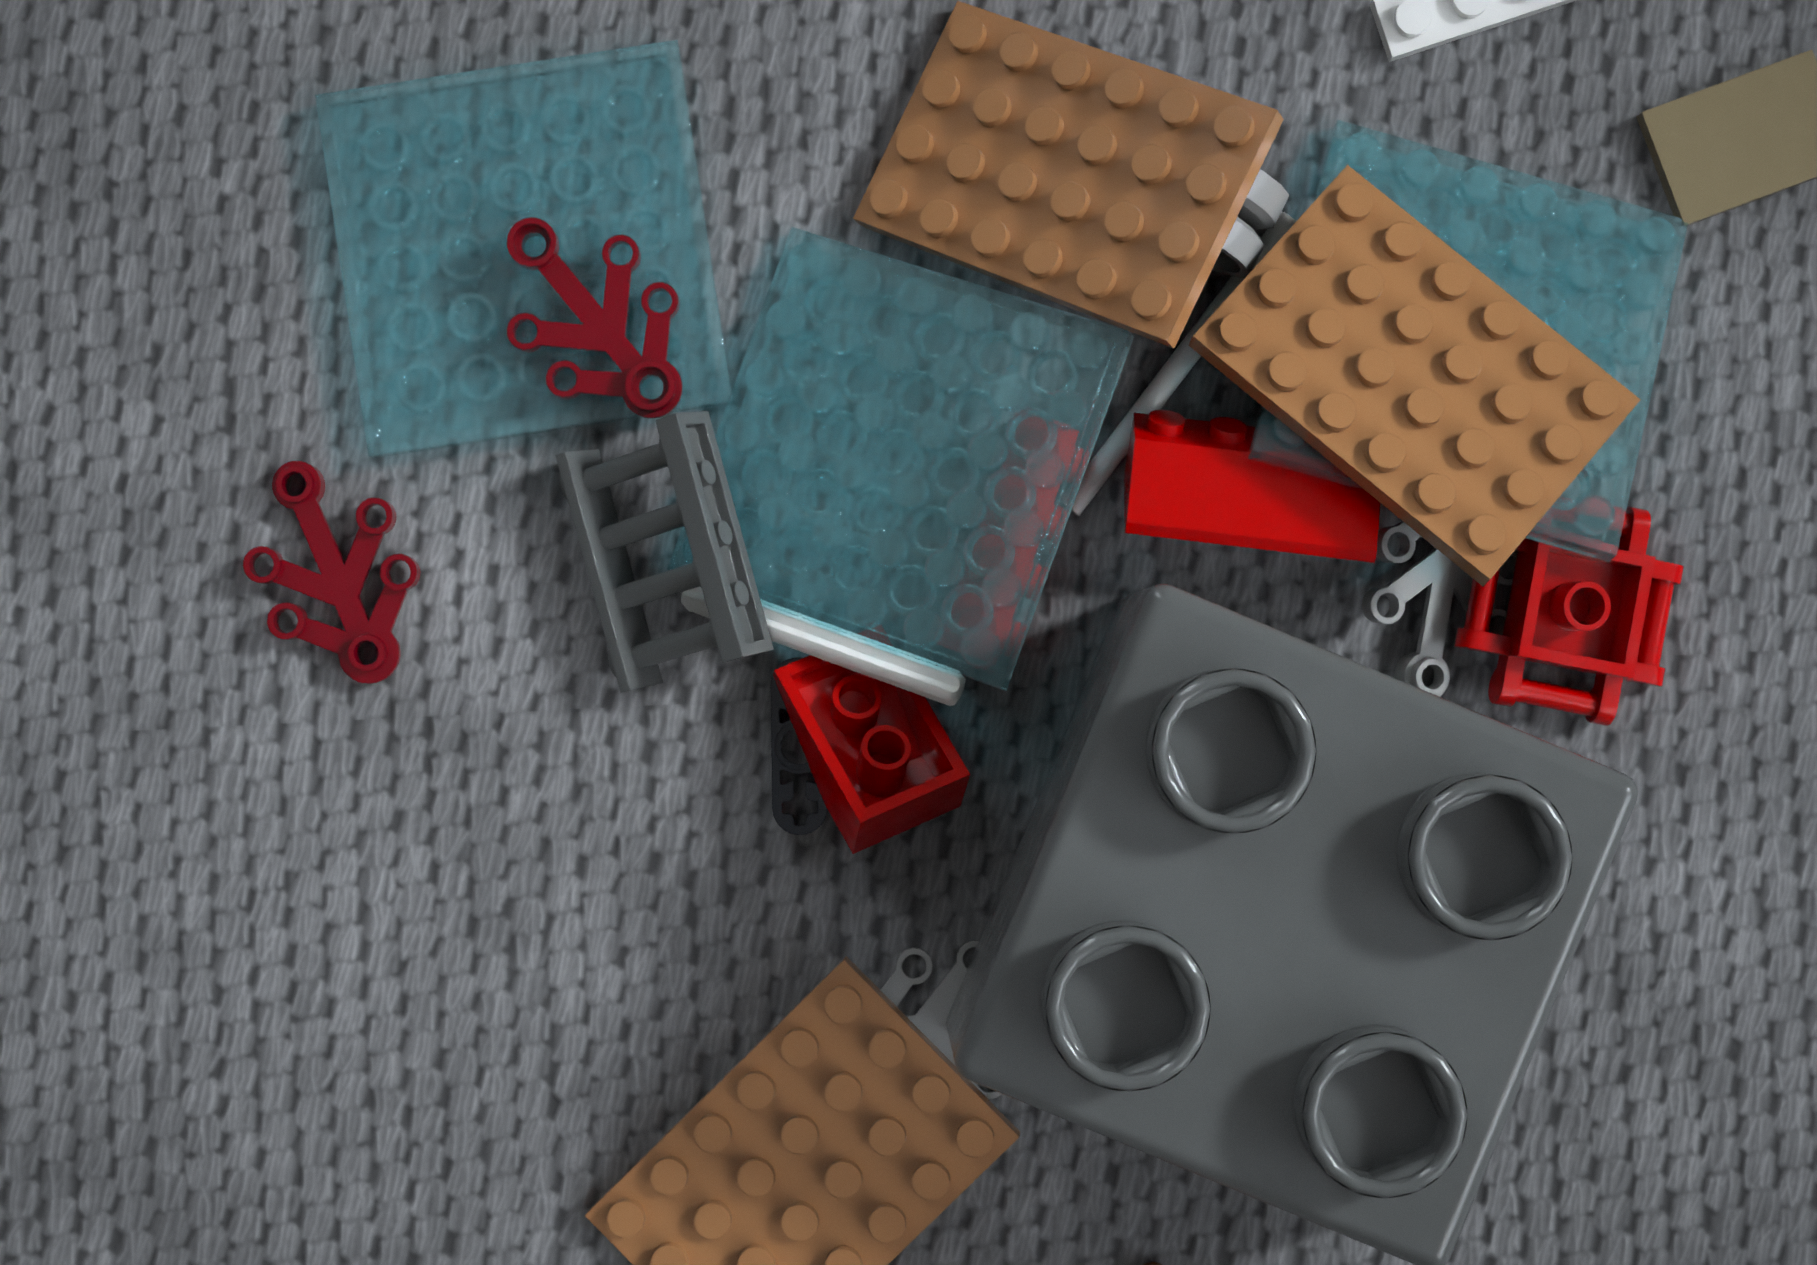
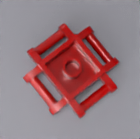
[1454,498,1684,726]

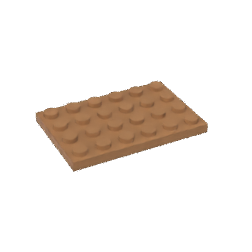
[853,1,1284,349]
[1189,164,1641,587]
[585,956,1020,1265]

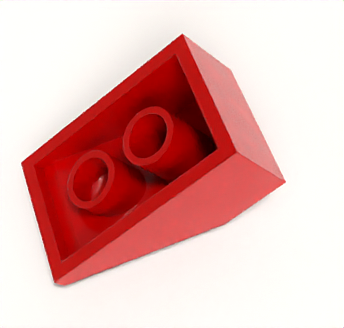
[773,625,970,854]

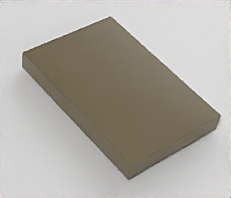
[1636,49,1817,229]

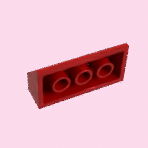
[1123,410,1380,563]

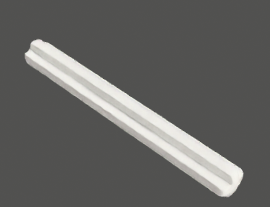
[681,587,966,706]

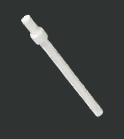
[1060,212,1296,516]

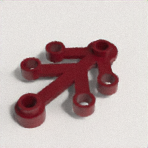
[507,217,683,419]
[243,461,421,684]

